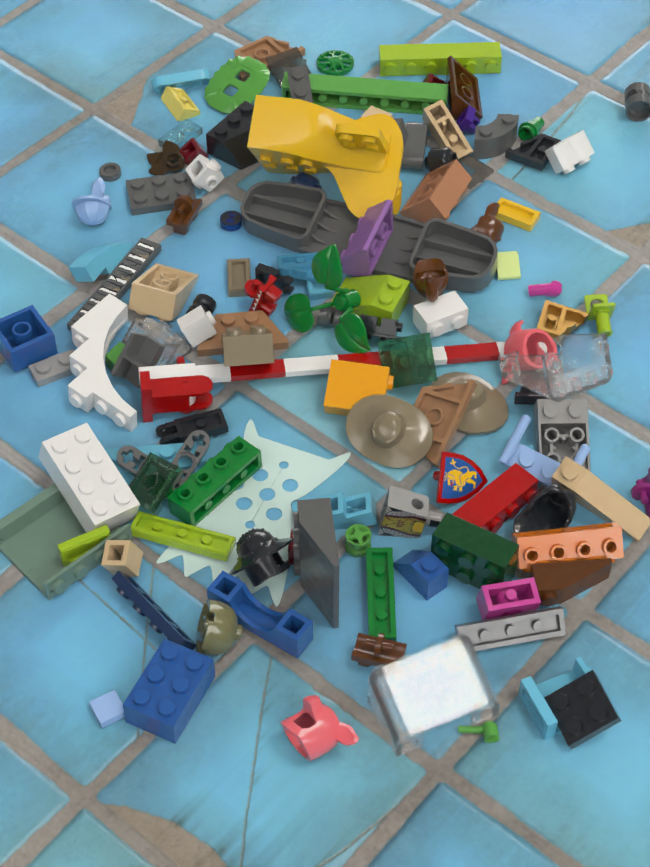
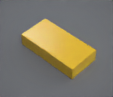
[497,197,541,232]

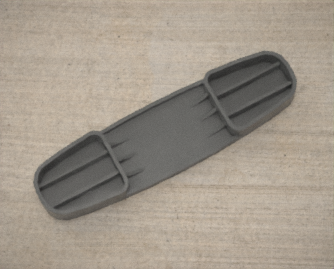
[240,181,498,292]

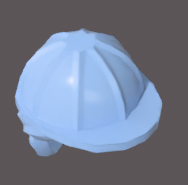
[72,178,112,226]

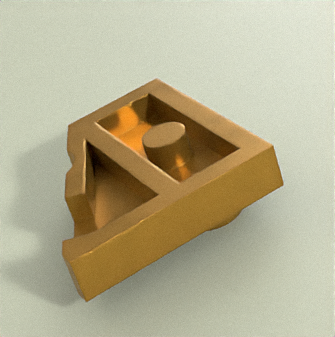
[536,300,588,342]

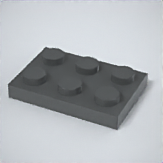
[125,172,196,216]

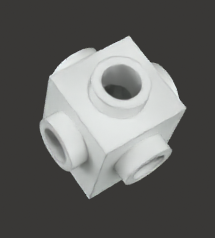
[185,154,224,192]

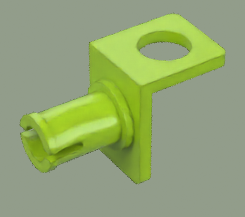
[584,294,616,338]

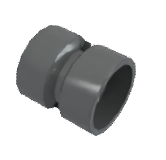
[624,82,650,122]

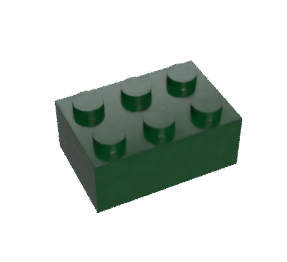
[431,512,519,589]

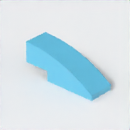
[68,242,133,282]
[293,492,378,529]

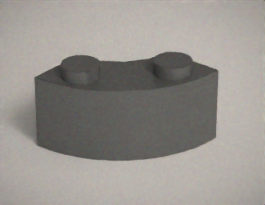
[473,114,519,160]

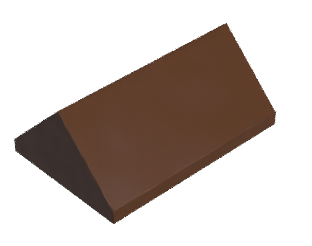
[446,55,483,120]

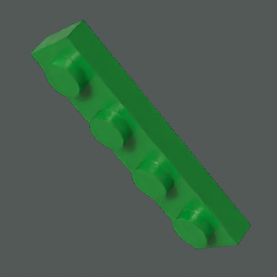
[366,547,397,641]

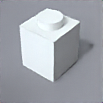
[177,305,217,348]

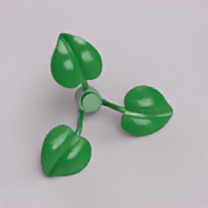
[284,244,371,353]

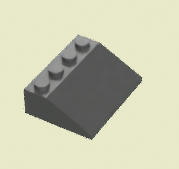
[292,497,340,628]

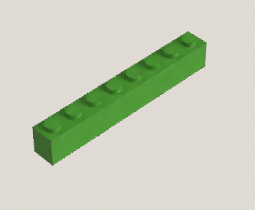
[281,72,449,115]

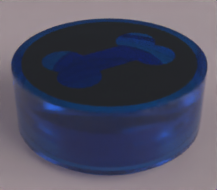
[220,211,242,231]

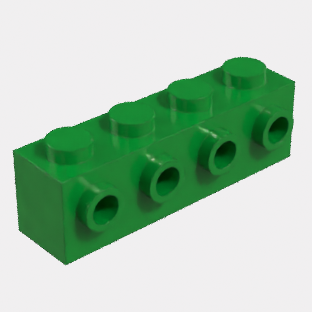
[167,436,262,526]

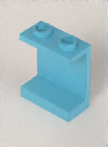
[518,657,592,740]

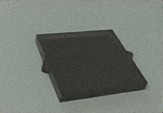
[266,47,311,88]
[458,155,494,189]

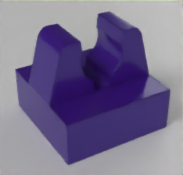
[456,105,480,135]

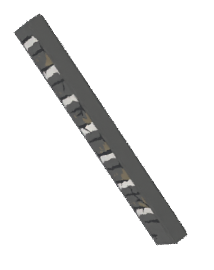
[67,238,162,331]

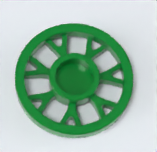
[316,50,354,76]

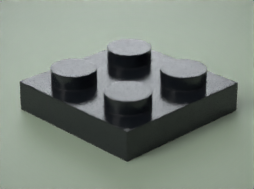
[544,670,621,749]

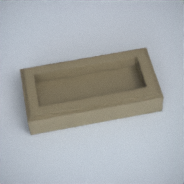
[227,258,251,297]

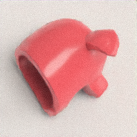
[501,320,557,385]
[280,695,359,761]

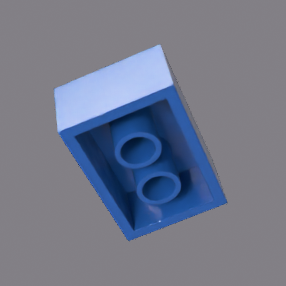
[123,638,216,744]

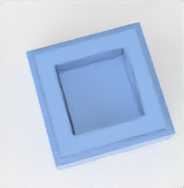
[89,690,125,728]

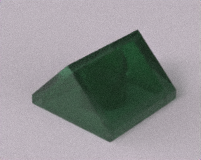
[129,452,184,516]

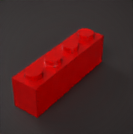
[452,463,539,533]

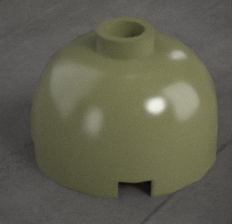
[196,599,242,656]

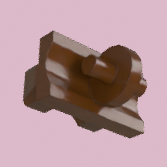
[166,195,203,235]
[351,633,407,673]

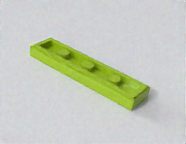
[130,511,236,562]

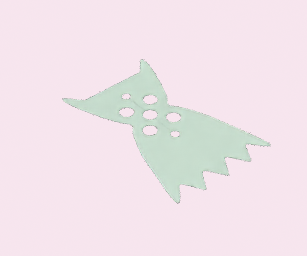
[157,419,351,607]

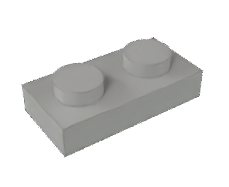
[28,349,74,388]

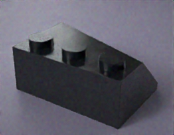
[206,101,259,170]

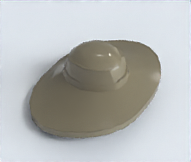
[431,372,509,435]
[346,395,433,468]

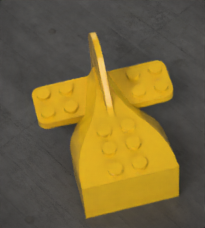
[247,95,404,219]

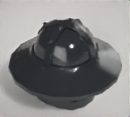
[229,528,293,587]

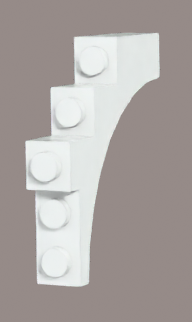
[68,293,137,432]

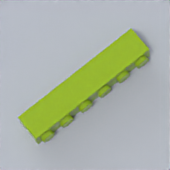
[379,42,502,76]

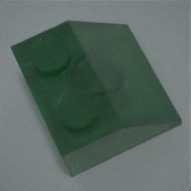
[377,332,438,388]

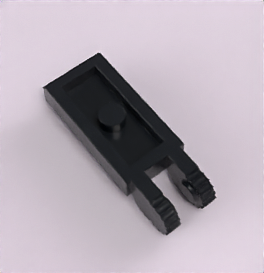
[155,408,229,445]

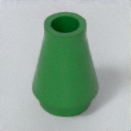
[518,116,545,141]

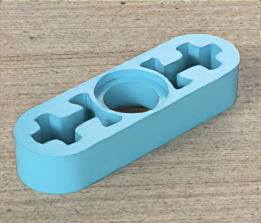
[151,69,211,93]

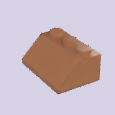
[400,159,472,223]

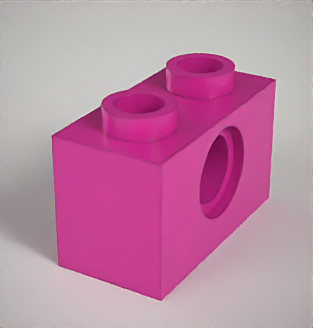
[476,577,541,620]

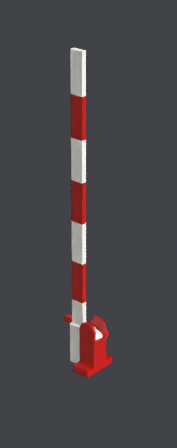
[138,341,547,423]

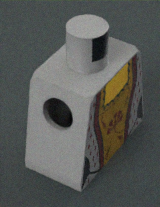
[378,486,442,538]

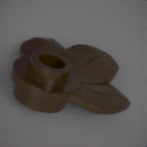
[146,140,186,176]

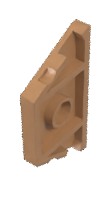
[234,36,305,82]
[197,310,289,357]
[414,379,477,469]

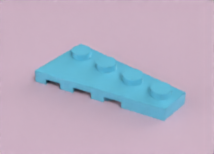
[105,441,206,488]

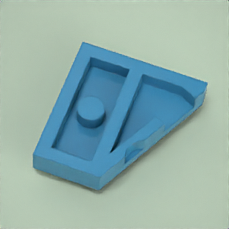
[277,252,318,282]

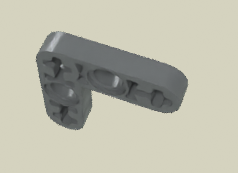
[117,430,210,496]

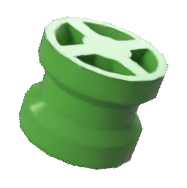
[345,524,372,557]

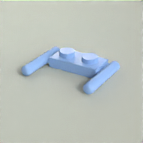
[498,415,590,486]

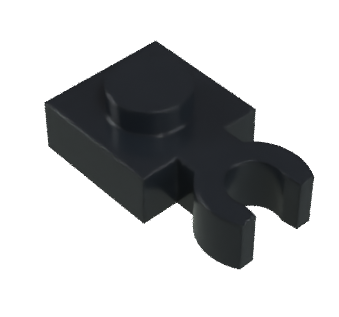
[255,263,294,295]

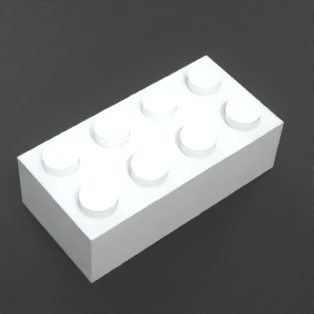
[38,423,140,533]

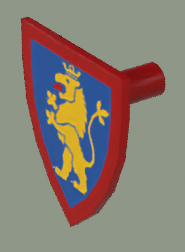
[433,451,488,504]

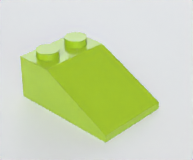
[331,274,410,326]

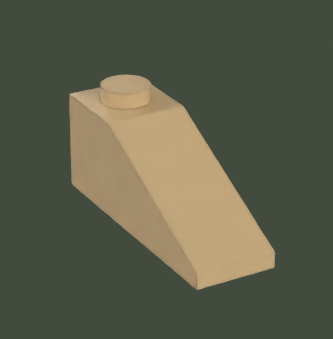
[422,100,473,160]

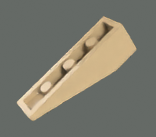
[551,456,650,542]

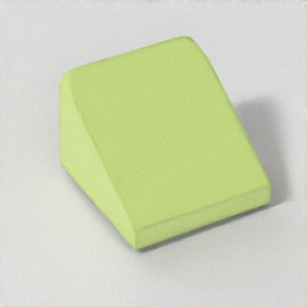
[496,251,521,280]

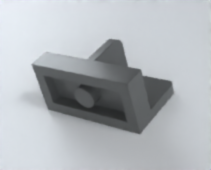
[111,332,165,388]

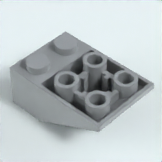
[533,399,591,472]

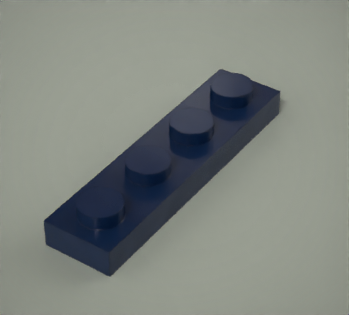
[111,571,197,650]

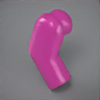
[528,281,562,297]

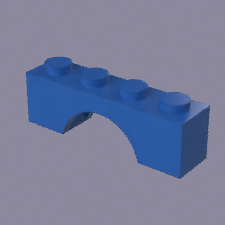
[207,571,313,659]

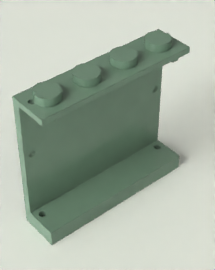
[0,483,133,600]

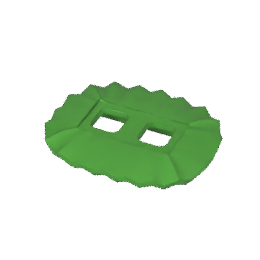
[204,55,270,114]

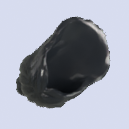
[513,483,576,533]

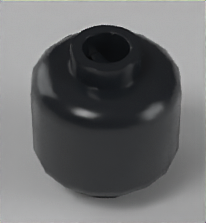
[424,147,458,172]

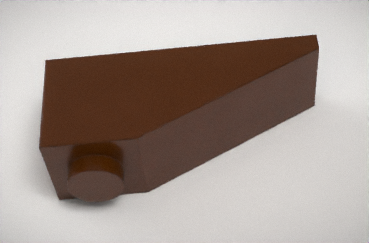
[529,558,612,606]

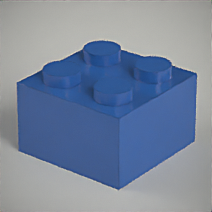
[0,305,58,372]

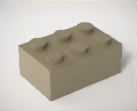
[221,325,274,367]

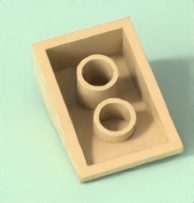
[128,263,199,321]

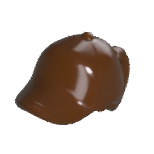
[471,202,504,244]
[413,258,449,302]

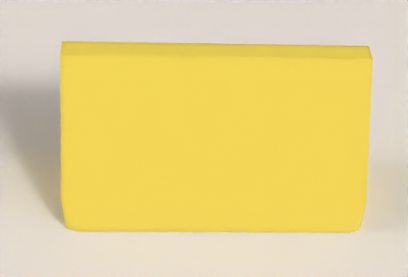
[161,86,201,121]

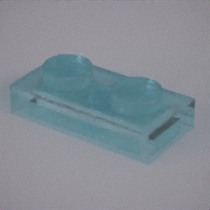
[158,119,203,148]

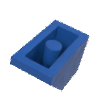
[393,550,449,600]

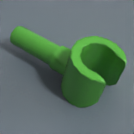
[458,721,499,743]

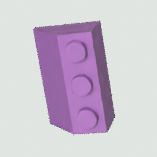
[340,199,393,277]

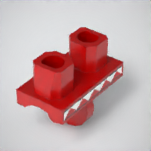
[244,274,283,317]

